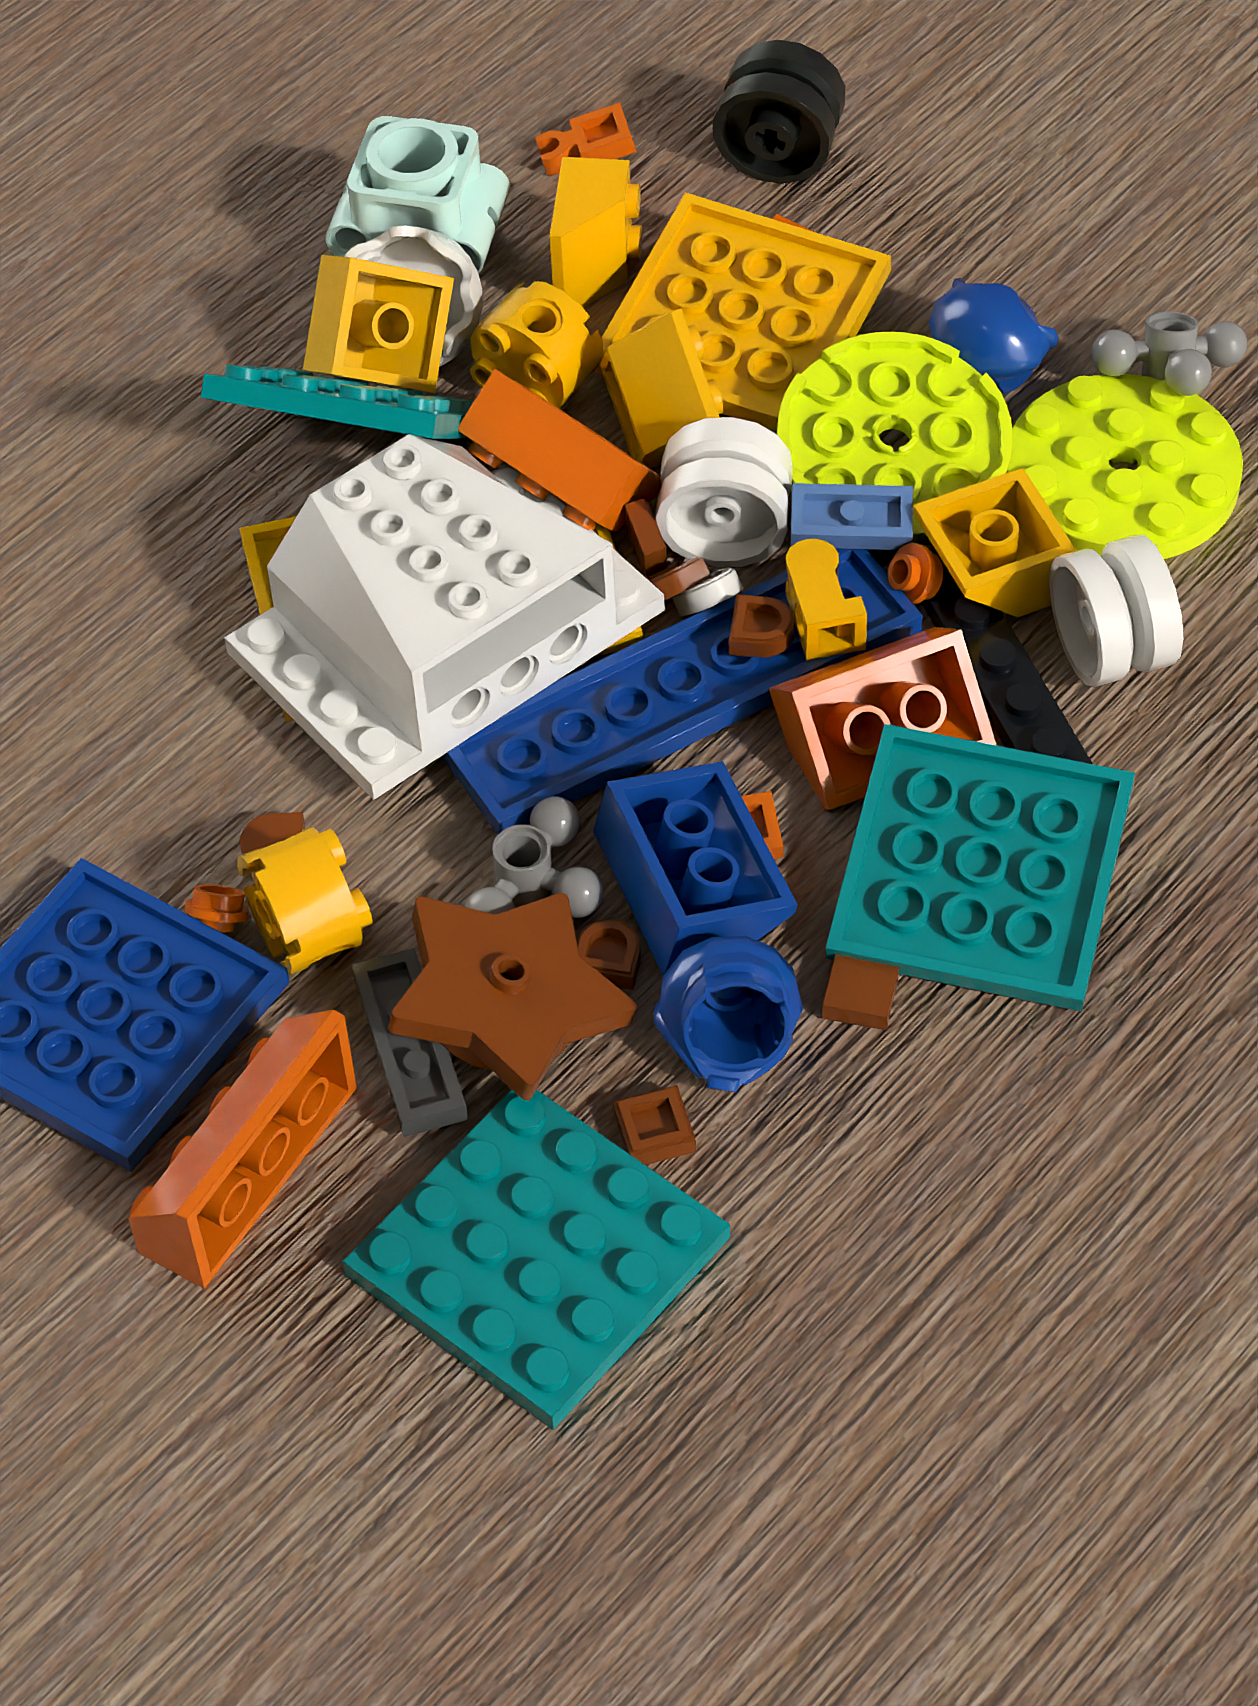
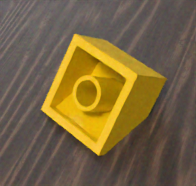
[549,157,642,308]
[303,255,454,393]
[913,468,1077,617]

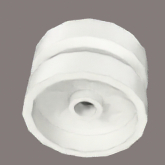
[656,417,793,568]
[1049,535,1184,687]

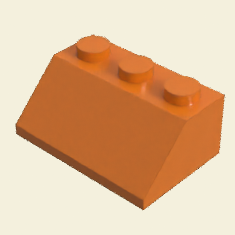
[458,369,662,532]
[769,627,997,810]

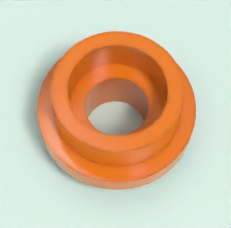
[888,543,943,604]
[184,884,249,932]

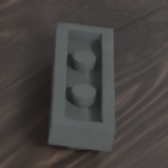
[352,948,468,1137]

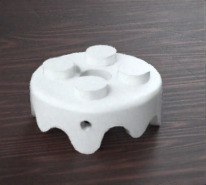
[345,226,483,366]

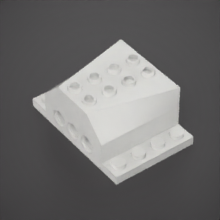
[224,434,665,800]

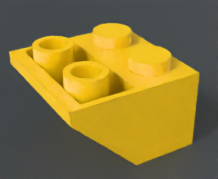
[600,308,723,468]

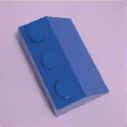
[593,761,798,976]

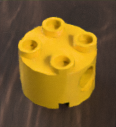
[470,281,603,408]
[237,827,373,975]

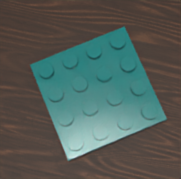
[201,364,474,439]
[825,724,1135,1012]
[342,1090,730,1430]

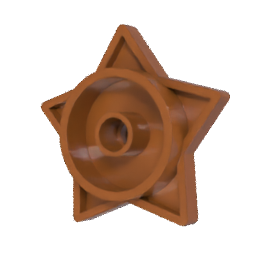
[388,893,637,1100]

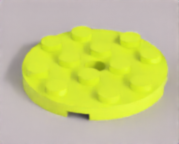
[776,332,1013,545]
[1007,374,1243,559]

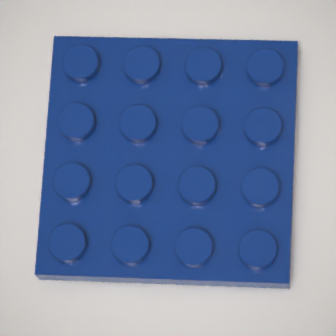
[0,858,290,1172]

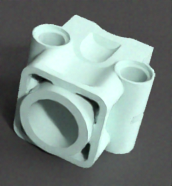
[325,116,510,273]

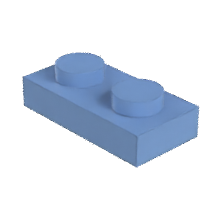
[791,483,913,550]

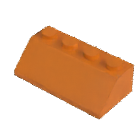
[128,1010,357,1289]

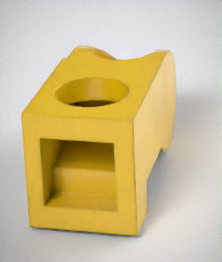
[786,539,867,661]

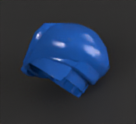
[929,277,1059,394]
[653,936,803,1092]

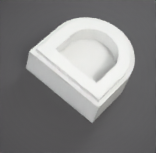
[672,567,744,616]

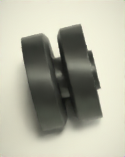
[713,39,846,184]

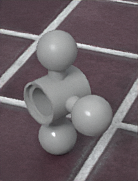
[1091,311,1248,396]
[465,796,604,918]

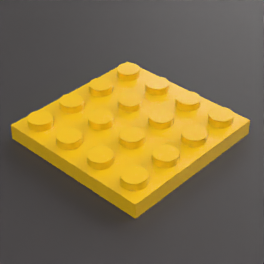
[594,192,891,431]

